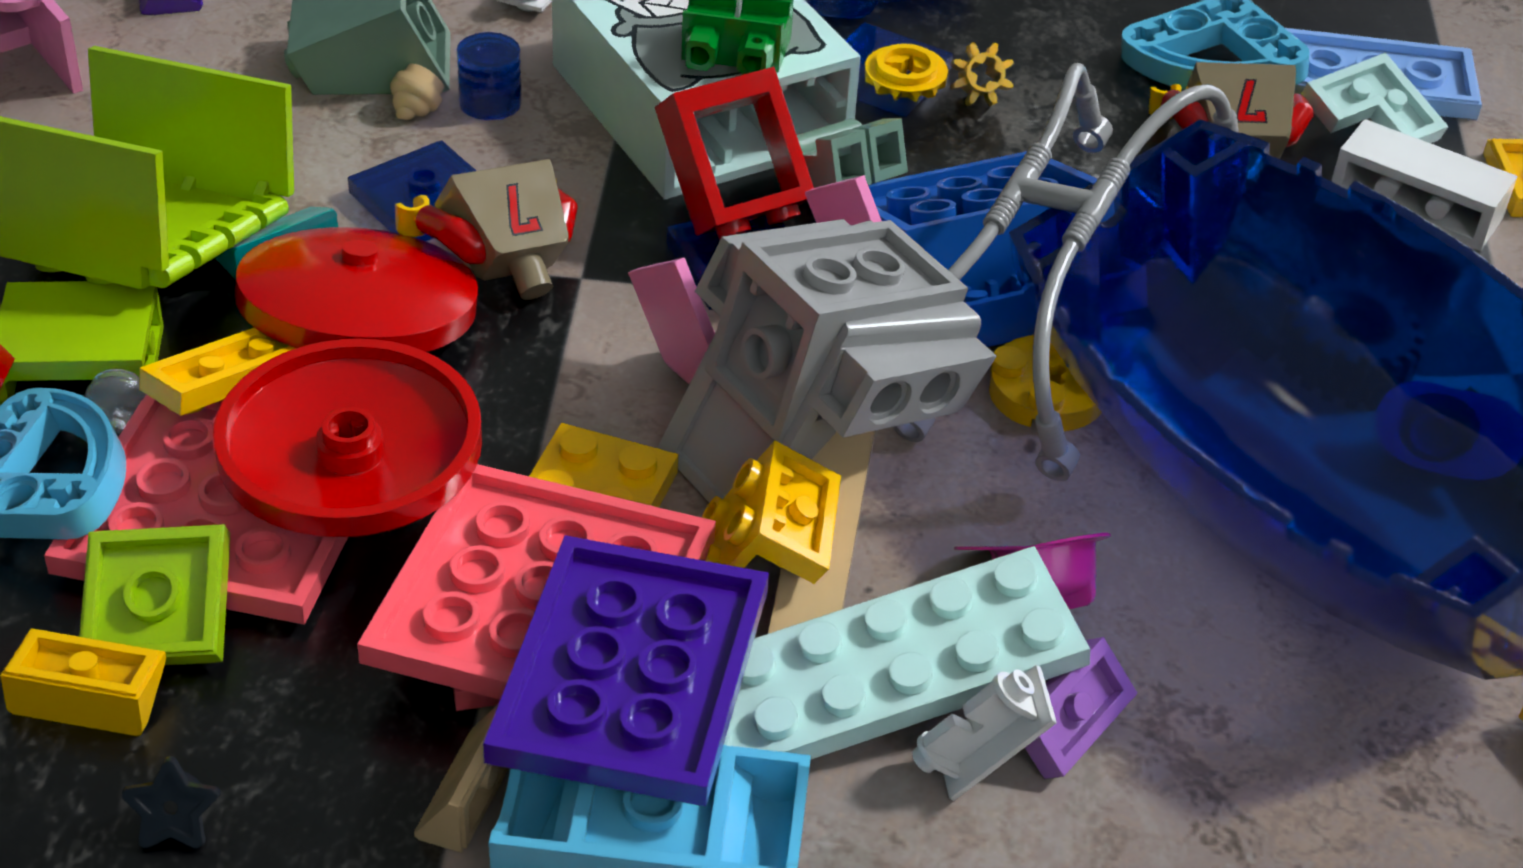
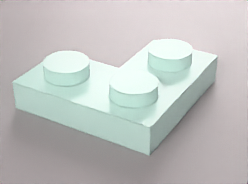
[1301,53,1448,143]

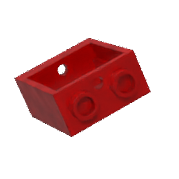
[654,67,814,240]

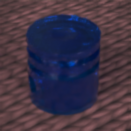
[456,32,522,121]

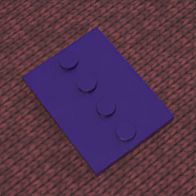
[483,535,769,807]

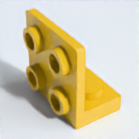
[701,440,841,584]

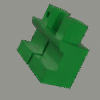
[681,0,794,75]

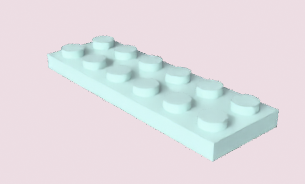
[724,546,1090,760]

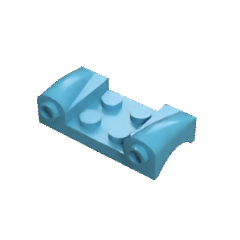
[489,745,811,868]

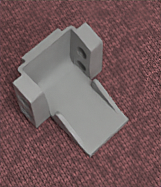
[658,219,997,503]

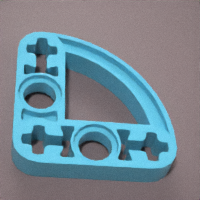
[1121,0,1310,90]
[0,388,126,540]

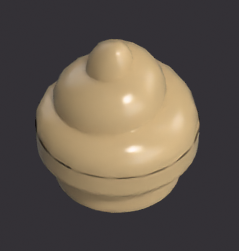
[390,64,444,120]

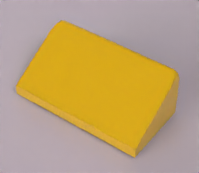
[0,628,166,736]

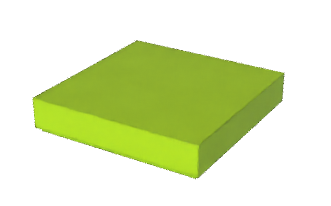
[79,524,231,665]

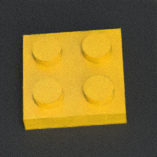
[529,422,678,507]

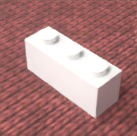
[1329,119,1517,251]

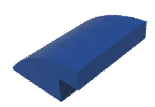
[868,151,1147,347]

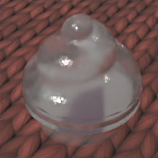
[84,369,146,434]

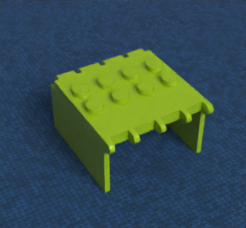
[0,46,295,290]

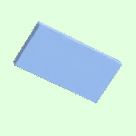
[1285,28,1482,120]

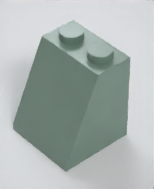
[284,0,451,95]

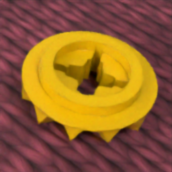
[865,44,948,102]

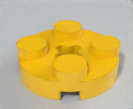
[989,327,1112,431]

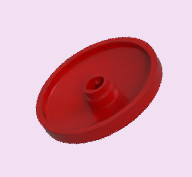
[235,227,478,352]
[213,339,482,537]

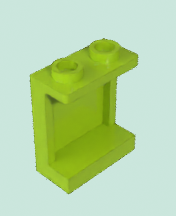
[0,281,164,407]

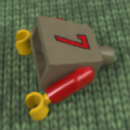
[1149,62,1314,185]
[395,159,578,300]

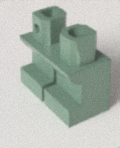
[774,118,908,188]

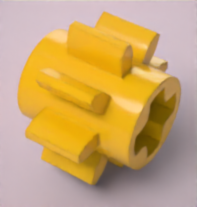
[950,43,1014,106]

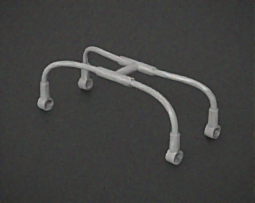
[893,63,1251,481]

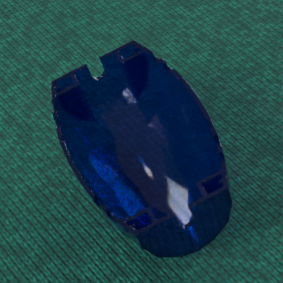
[1009,119,1523,680]

